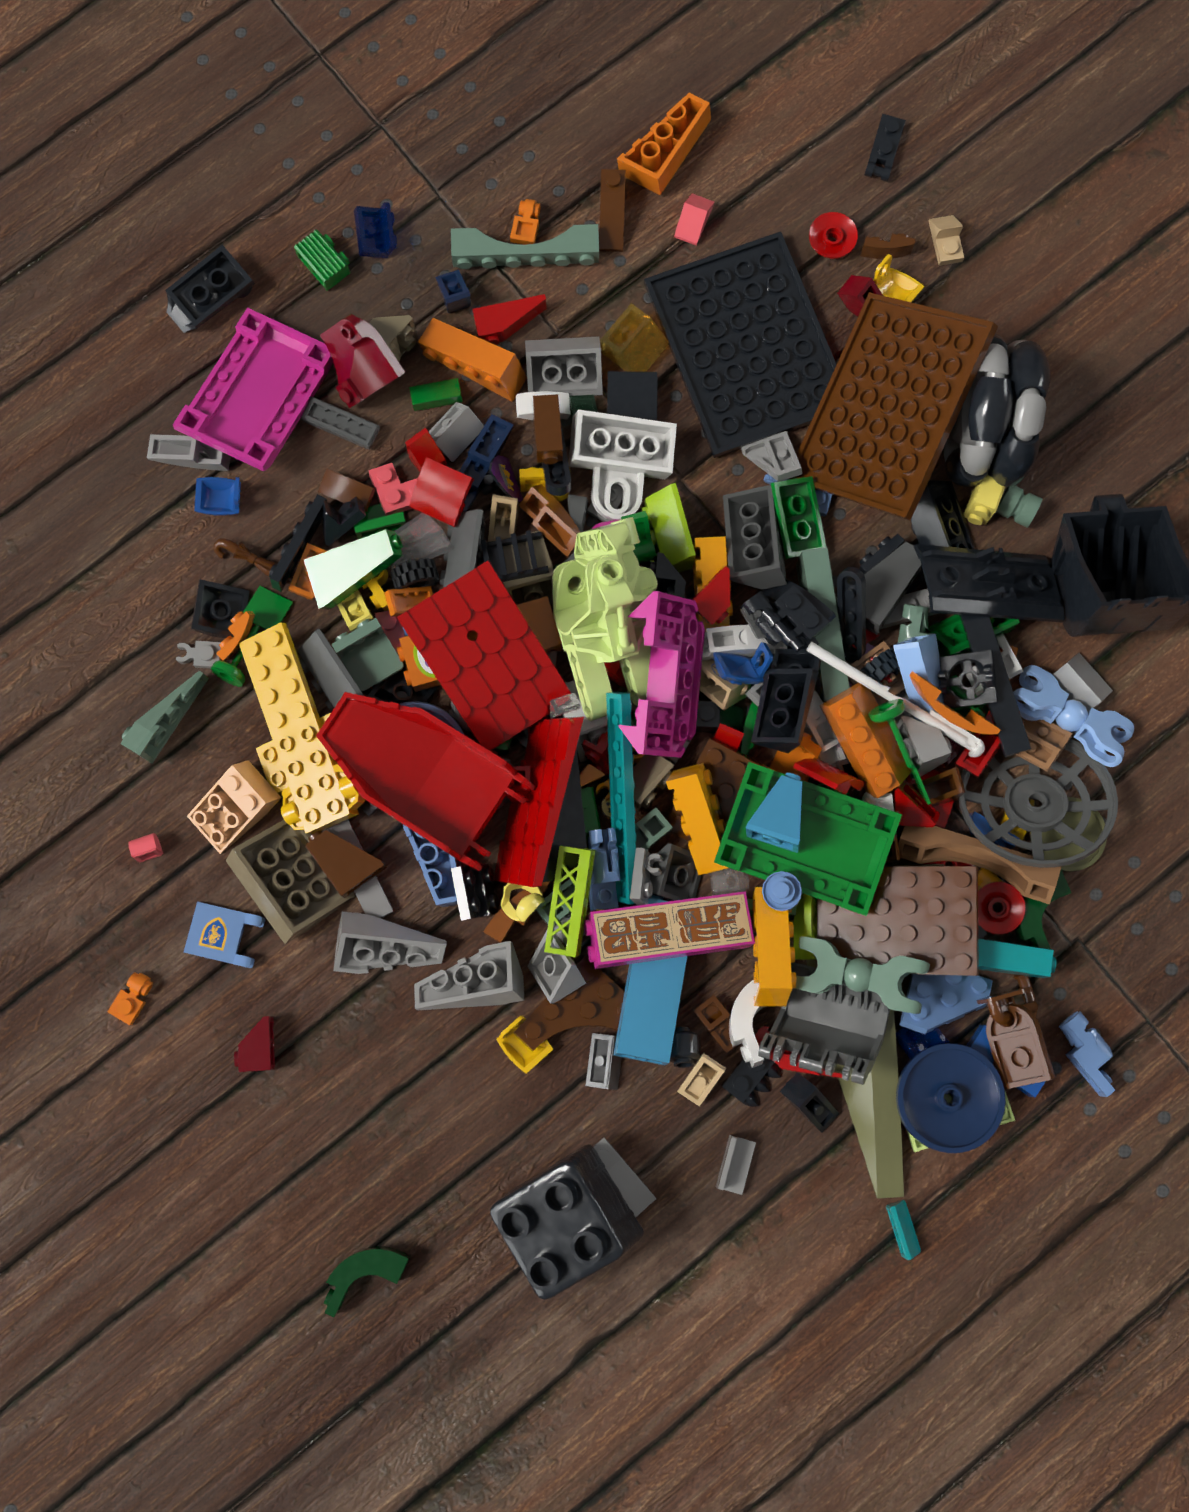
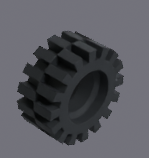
[390,558,440,589]

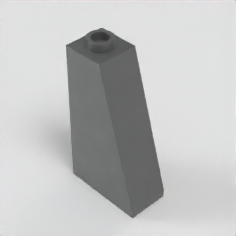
[836,542,922,635]

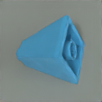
[746,773,802,853]

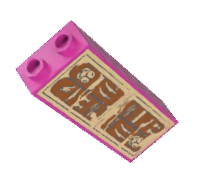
[584,891,755,969]

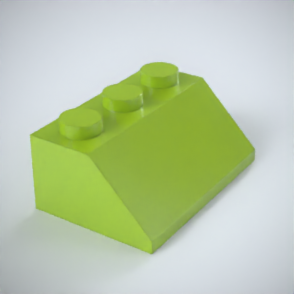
[641,483,696,572]

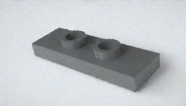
[301,397,380,450]

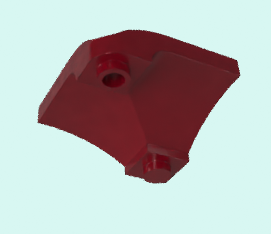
[320,314,405,408]

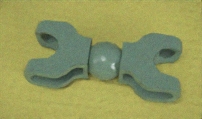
[795,936,930,1014]

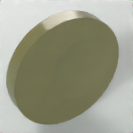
[1030,797,1107,872]

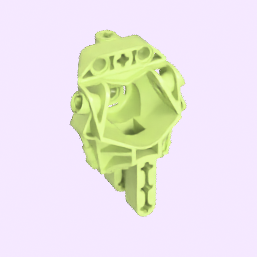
[552,517,657,721]

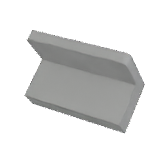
[429,402,484,462]
[716,1135,756,1195]

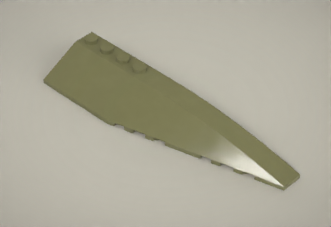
[806,960,904,1198]

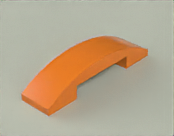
[909,671,1001,734]

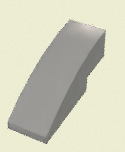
[147,434,231,471]

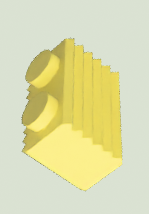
[964,476,1005,525]

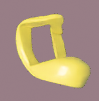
[501,883,545,922]

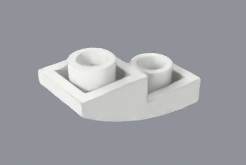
[516,391,570,420]

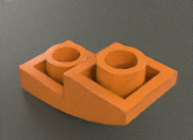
[216,611,255,661]

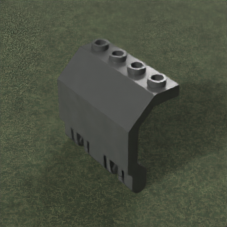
[758,962,891,1085]

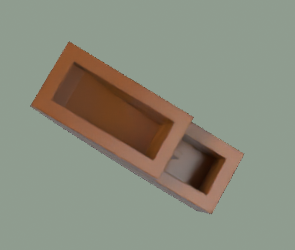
[519,484,580,557]
[483,881,551,943]

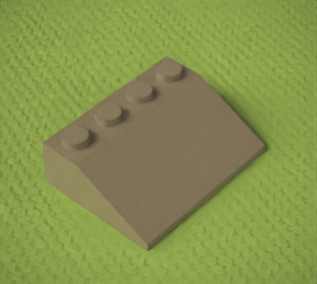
[226,820,355,944]

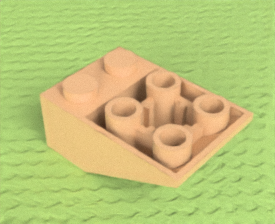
[187,760,282,854]

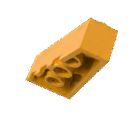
[693,536,734,632]
[666,763,728,875]
[752,887,796,1006]

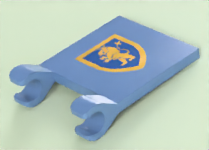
[184,902,265,968]

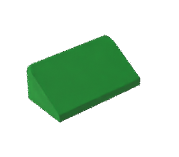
[409,378,462,411]

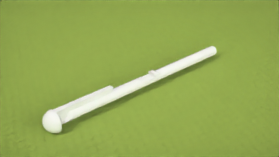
[806,642,985,757]

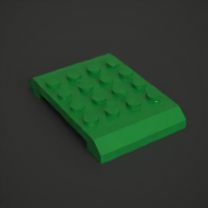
[714,762,902,916]

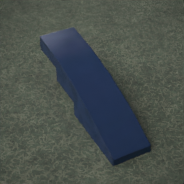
[459,414,514,512]

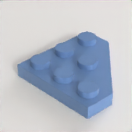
[899,974,993,1034]

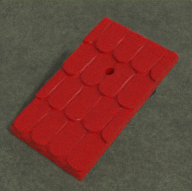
[397,561,574,751]
[494,717,587,887]

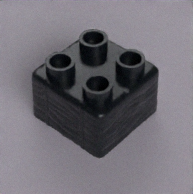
[490,1144,644,1300]

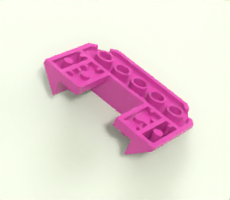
[618,591,705,758]

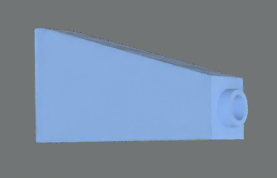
[893,634,944,724]

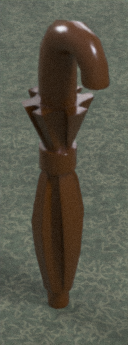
[214,538,293,584]

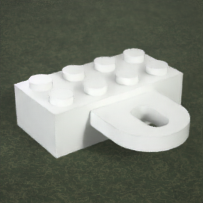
[568,410,677,521]

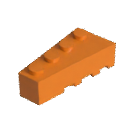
[418,318,527,402]

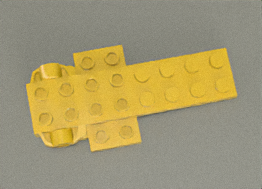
[239,622,365,834]

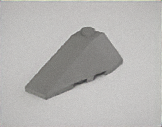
[333,911,446,974]
[414,941,524,1010]

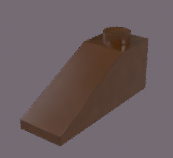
[599,169,626,252]

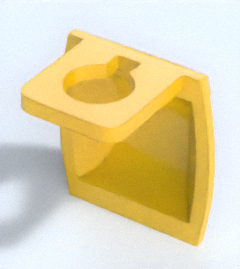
[874,254,924,302]
[496,1015,553,1074]

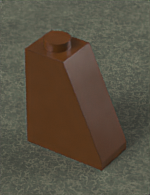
[533,394,563,464]
[305,830,387,898]

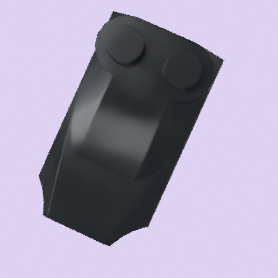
[165,244,255,333]

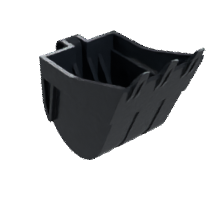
[1051,494,1189,637]

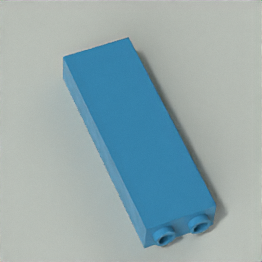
[613,895,687,1066]

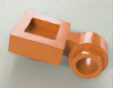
[510,199,541,245]
[107,972,153,1025]

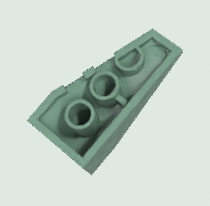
[120,671,209,764]

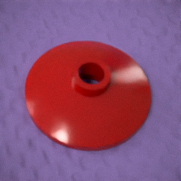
[809,212,858,259]
[978,882,1025,934]

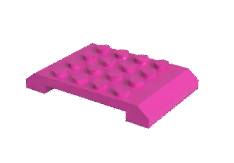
[173,308,333,471]

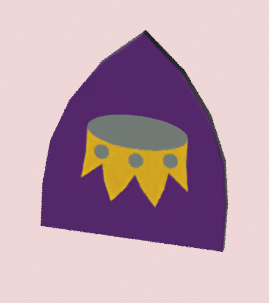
[481,455,523,504]

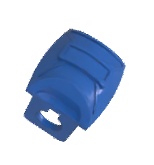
[194,477,241,515]
[713,642,773,685]

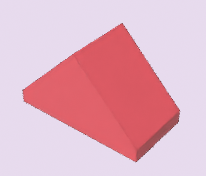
[674,193,714,246]

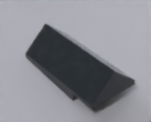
[751,649,822,754]

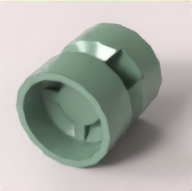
[996,486,1042,528]

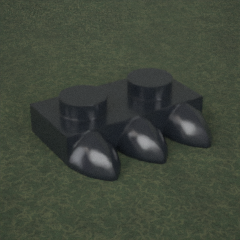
[721,1058,781,1107]

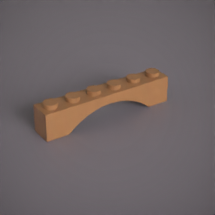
[898,826,1061,904]

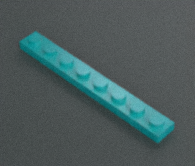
[606,692,637,904]

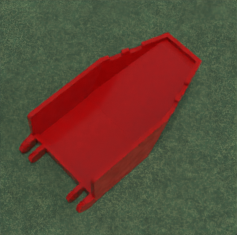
[316,692,535,871]

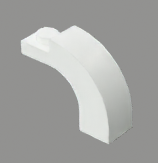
[729,980,767,1068]

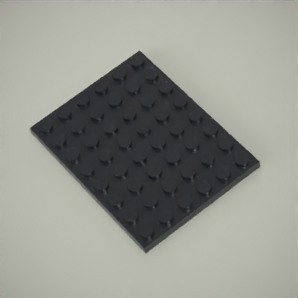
[644,231,837,458]

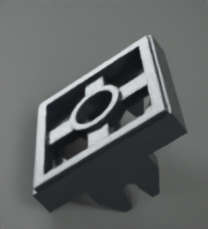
[938,650,999,709]

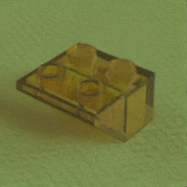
[600,303,669,372]

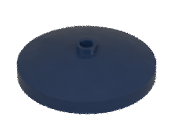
[896,1044,1005,1153]

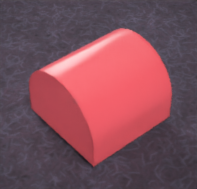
[128,833,163,863]

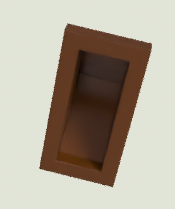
[912,767,965,806]

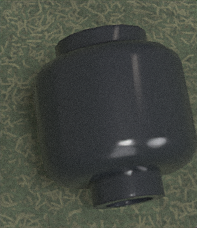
[670,1027,701,1068]

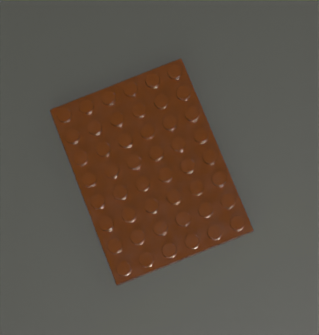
[789,292,998,521]

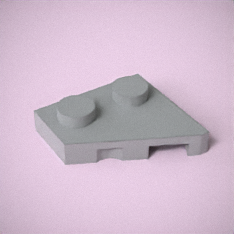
[741,431,802,482]

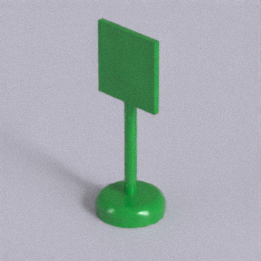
[211,586,293,687]
[868,699,931,805]

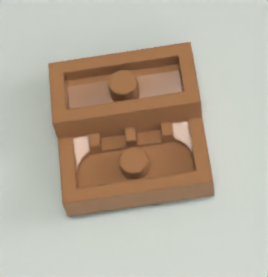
[1015,717,1073,772]

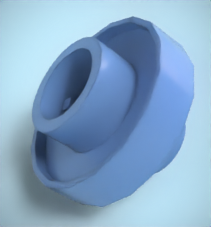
[762,871,802,911]

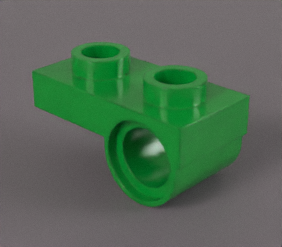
[621,511,656,564]

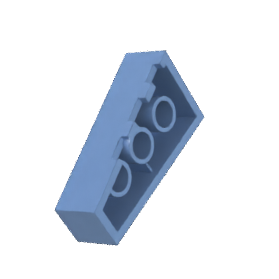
[403,825,462,907]

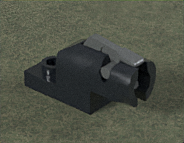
[740,591,819,649]

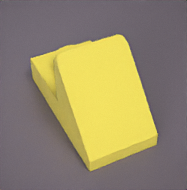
[338,590,375,632]

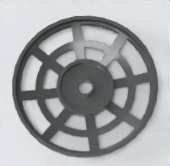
[959,739,1118,868]

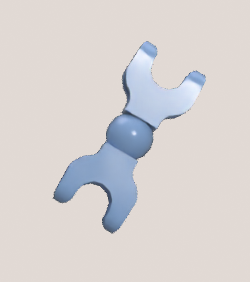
[1013,665,1134,767]

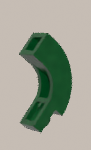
[1015,870,1071,957]
[323,1246,411,1317]

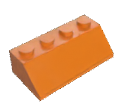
[819,682,911,798]

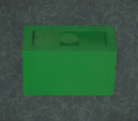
[354,504,408,539]

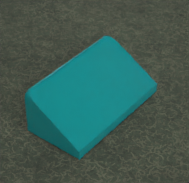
[886,1200,921,1260]

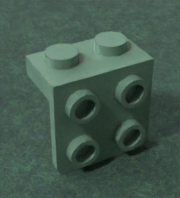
[331,618,404,692]

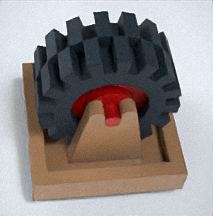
[848,641,906,705]

